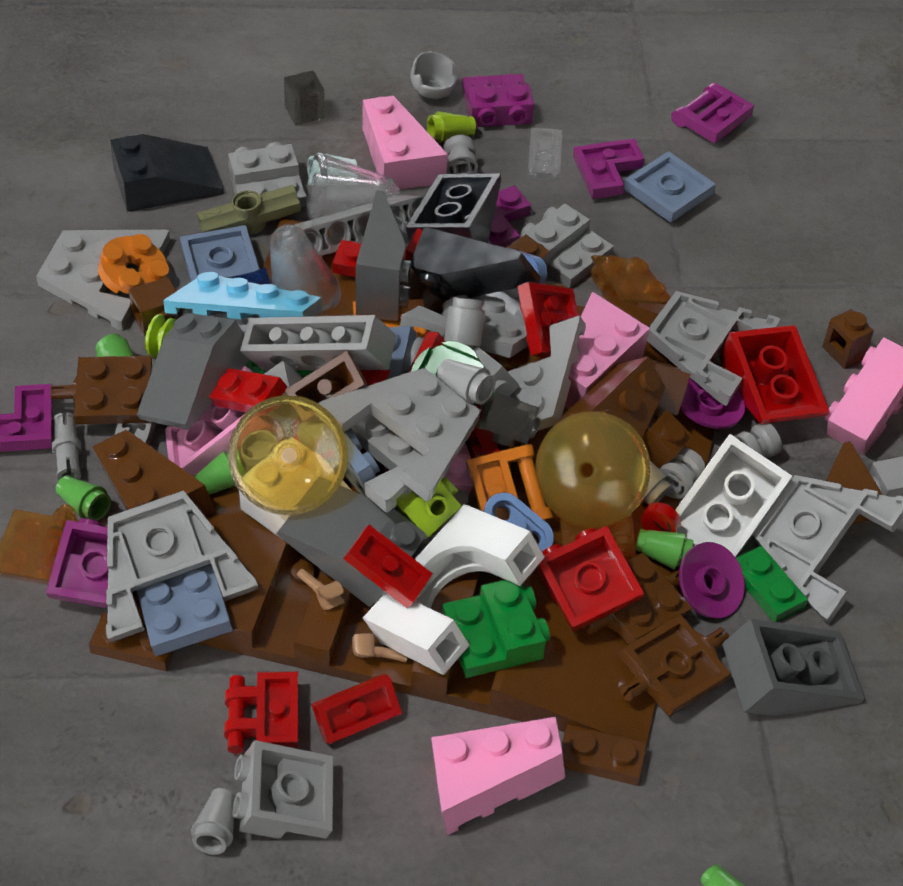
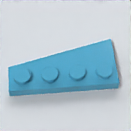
[163,272,323,319]

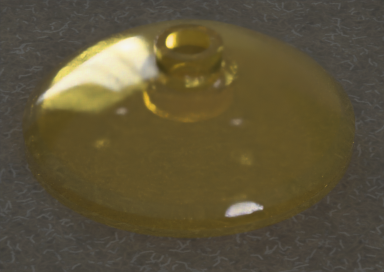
[228,395,348,515]
[535,411,651,528]

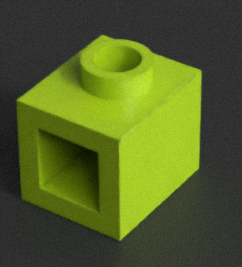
[396,477,462,538]

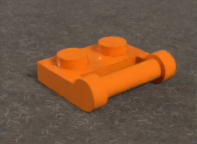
[466,444,553,521]

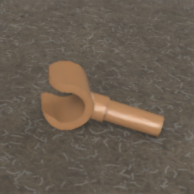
[297,569,345,610]
[352,633,407,662]

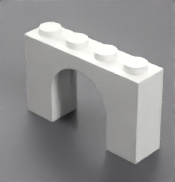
[363,504,545,675]

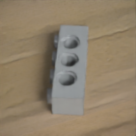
[240,315,397,371]

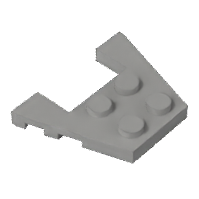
[36,229,170,331]
[400,291,528,358]
[647,291,781,406]
[479,316,586,444]
[316,368,481,502]
[298,414,423,513]
[752,475,903,624]
[106,490,259,643]

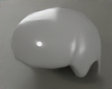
[410,51,458,99]

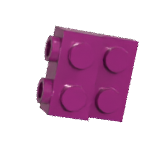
[462,74,534,127]
[46,518,108,608]

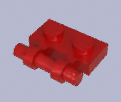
[224,672,298,754]

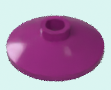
[680,378,745,429]
[679,542,745,619]

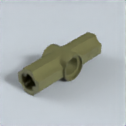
[197,184,301,235]

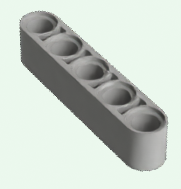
[279,195,424,259]

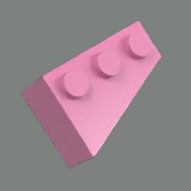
[362,96,448,192]
[565,292,650,409]
[825,337,903,455]
[431,717,565,836]

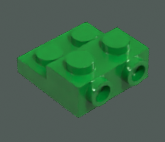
[441,580,550,678]

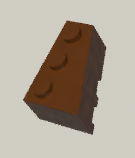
[556,356,666,485]
[92,429,216,518]

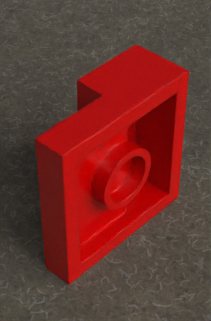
[536,526,644,632]

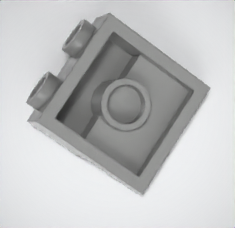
[228,142,306,207]
[520,204,614,288]
[232,740,333,839]

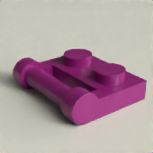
[671,82,754,144]

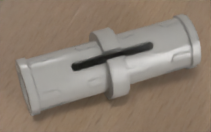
[52,412,82,481]

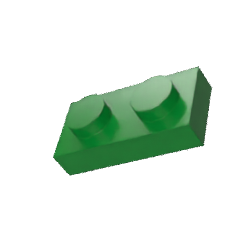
[736,545,808,622]

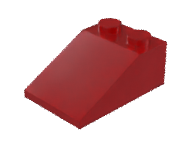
[719,325,829,424]

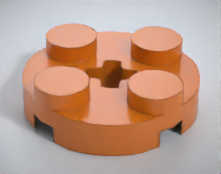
[98,233,169,298]

